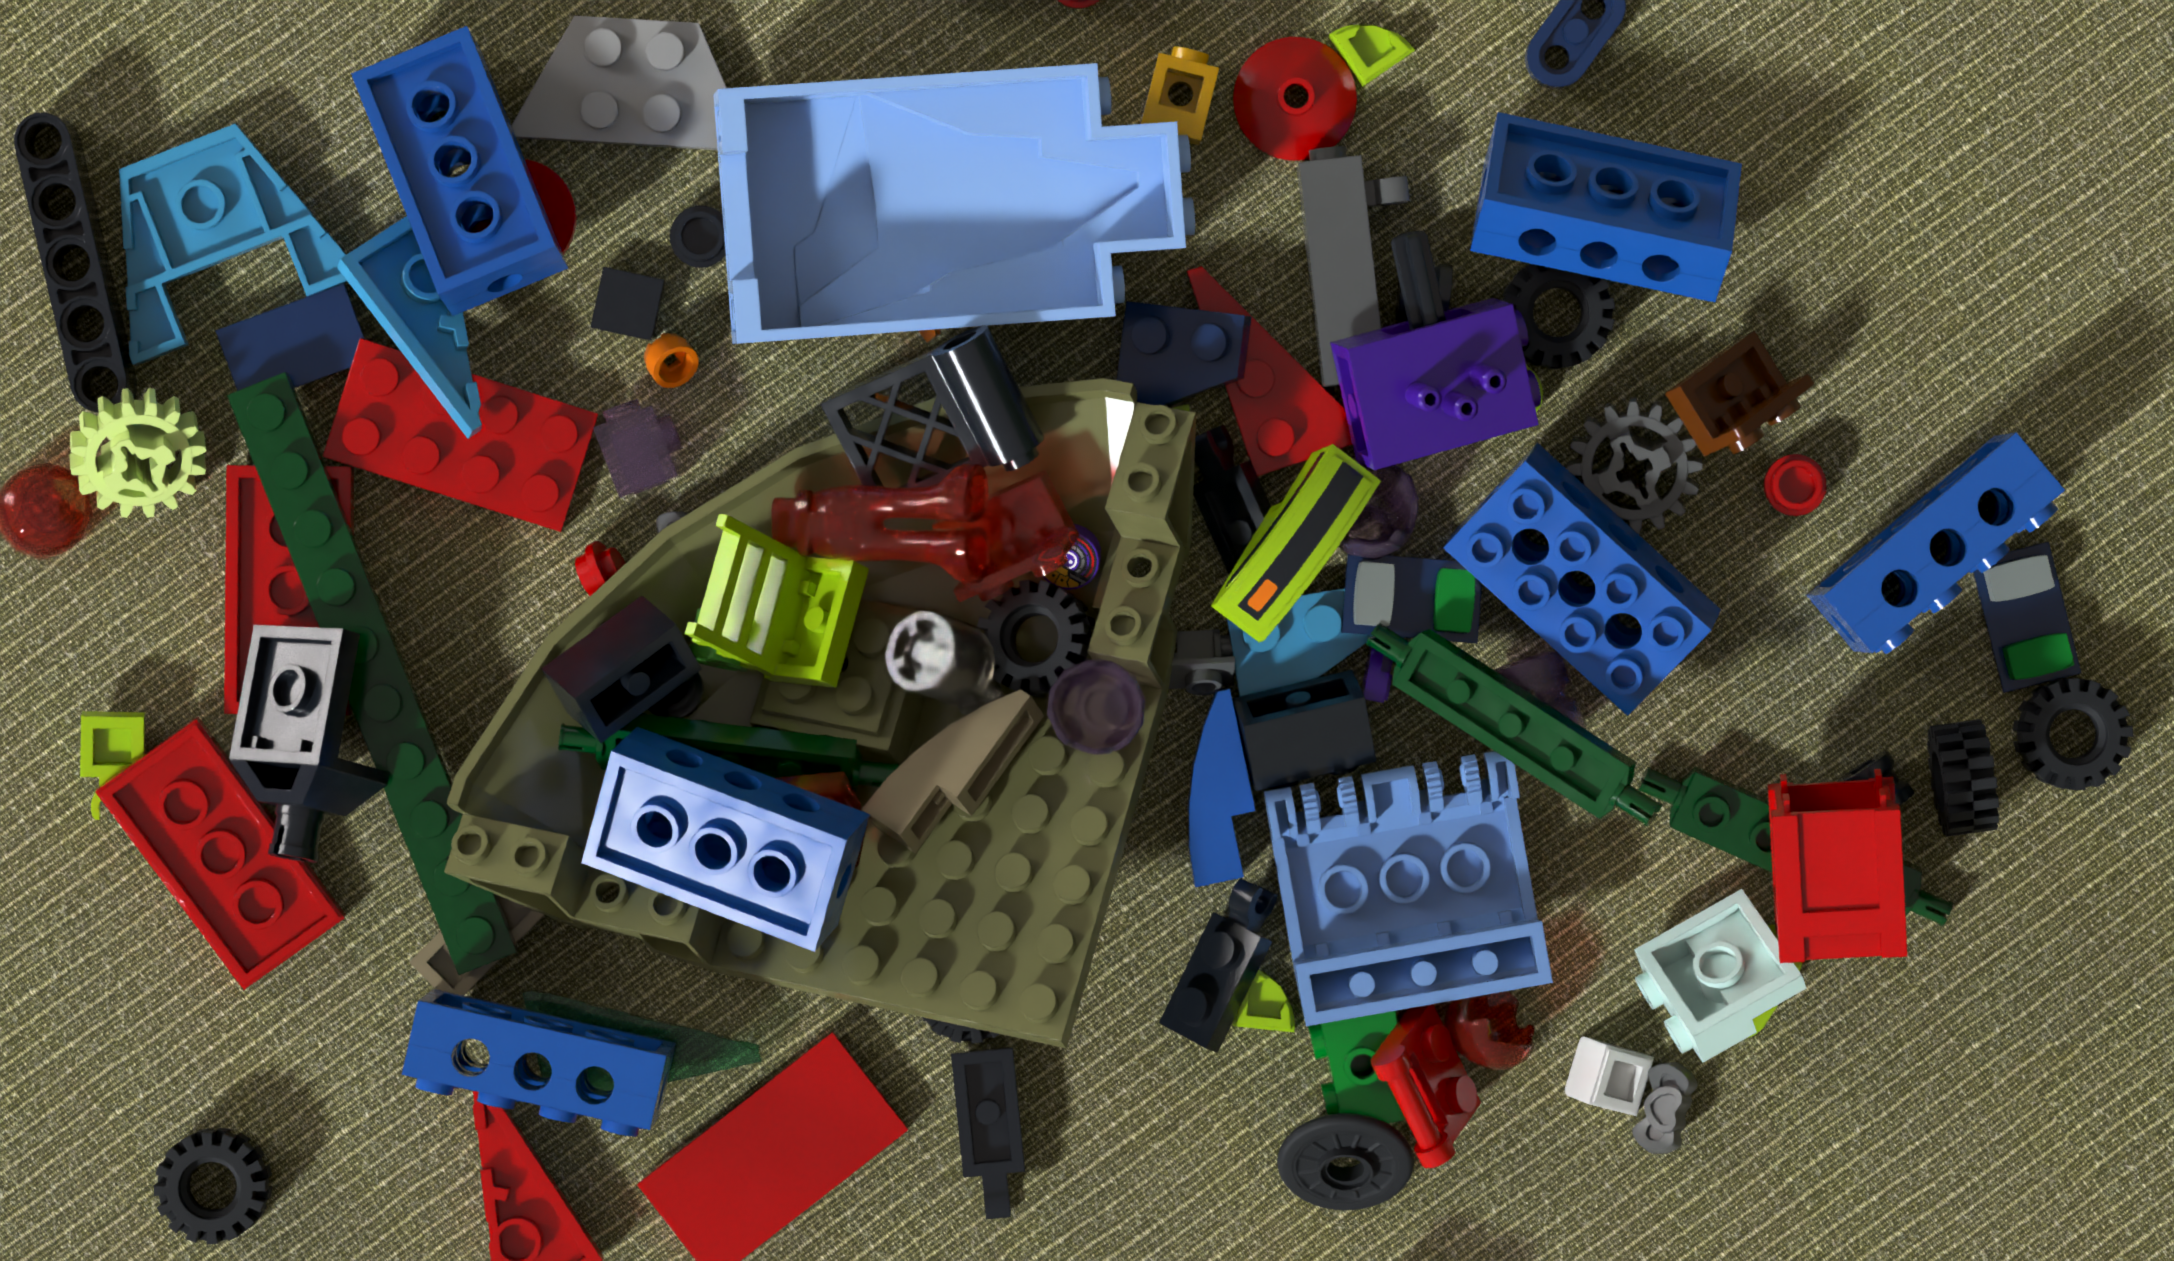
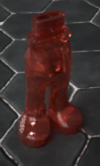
[771,464,990,583]

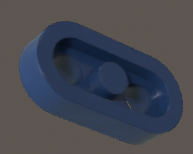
[1525,0,1626,89]

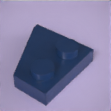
[1116,301,1252,406]

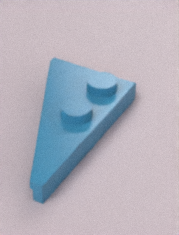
[337,216,482,439]
[1226,588,1373,697]

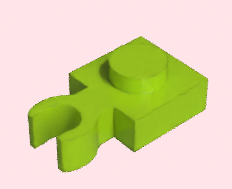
[80,711,145,820]

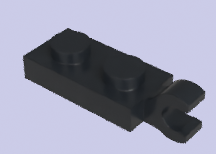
[1193,424,1271,575]
[1159,878,1278,1053]
[951,1046,1025,1219]

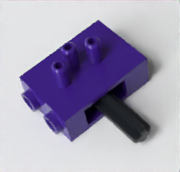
[1330,231,1541,470]

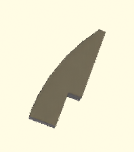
[861,689,1044,854]

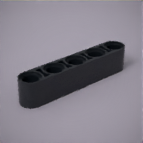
[14,112,137,413]

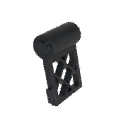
[820,325,1044,519]

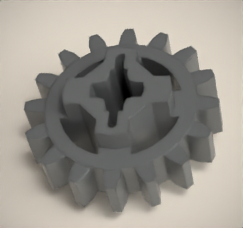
[1567,397,1703,534]

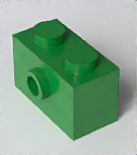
[1308,1011,1406,1124]

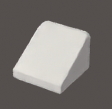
[1565,1036,1654,1116]

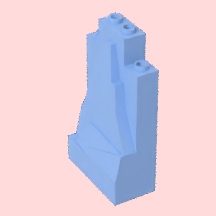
[713,63,1195,344]

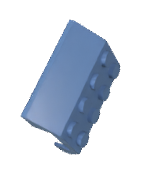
[1264,751,1553,1026]

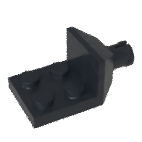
[229,625,390,863]

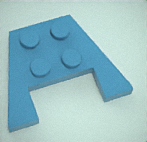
[119,124,348,366]

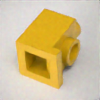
[1141,46,1219,145]

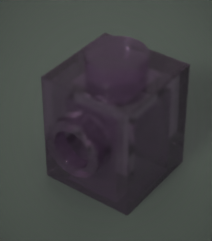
[593,399,683,499]

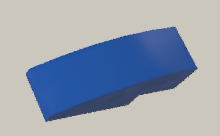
[1187,688,1256,887]

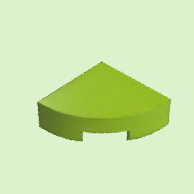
[1328,24,1415,87]
[1232,969,1295,1033]

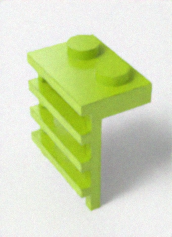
[685,514,869,688]

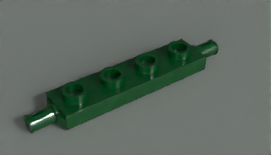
[1366,623,1662,827]
[558,713,899,799]
[1638,767,1953,926]

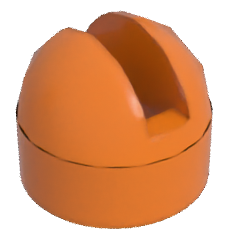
[644,333,699,388]

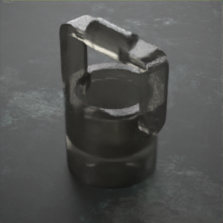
[885,611,1004,715]

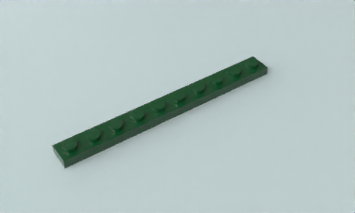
[227,372,519,975]

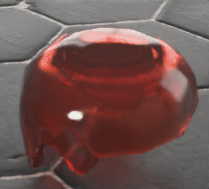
[0,463,93,560]
[1444,991,1535,1071]

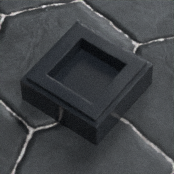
[591,267,666,341]

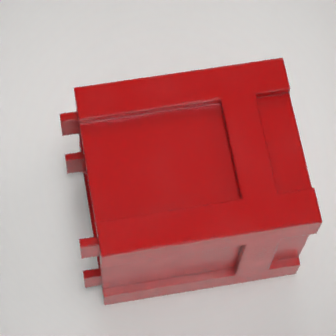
[1768,769,1908,963]

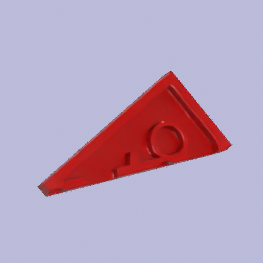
[1186,266,1353,476]
[473,1091,605,1261]

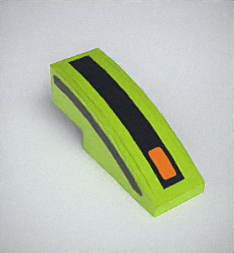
[1211,444,1381,642]

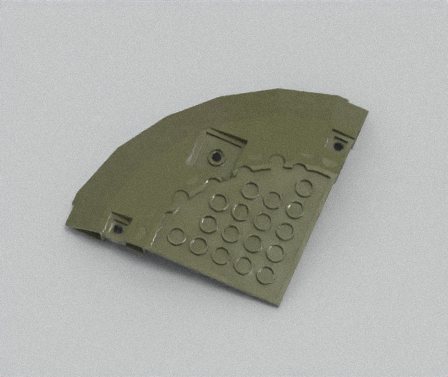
[444,378,1196,1049]

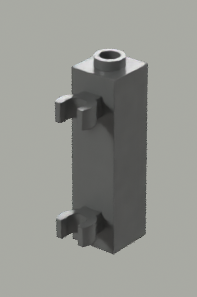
[1296,146,1410,388]

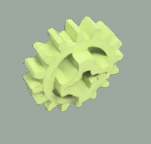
[69,388,207,518]

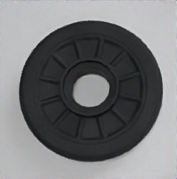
[1277,1113,1414,1210]

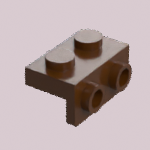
[1665,331,1815,457]

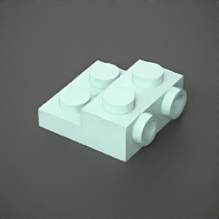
[1634,889,1807,1063]

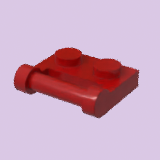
[1371,1004,1481,1168]

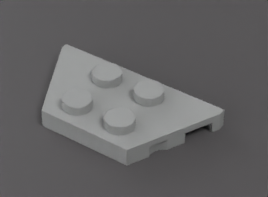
[511,16,727,150]

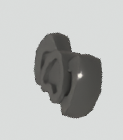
[1632,1062,1698,1154]

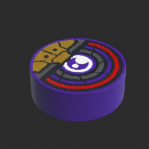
[1037,523,1101,590]

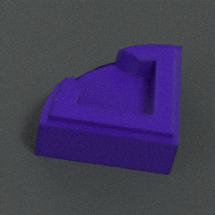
[1361,647,1393,703]

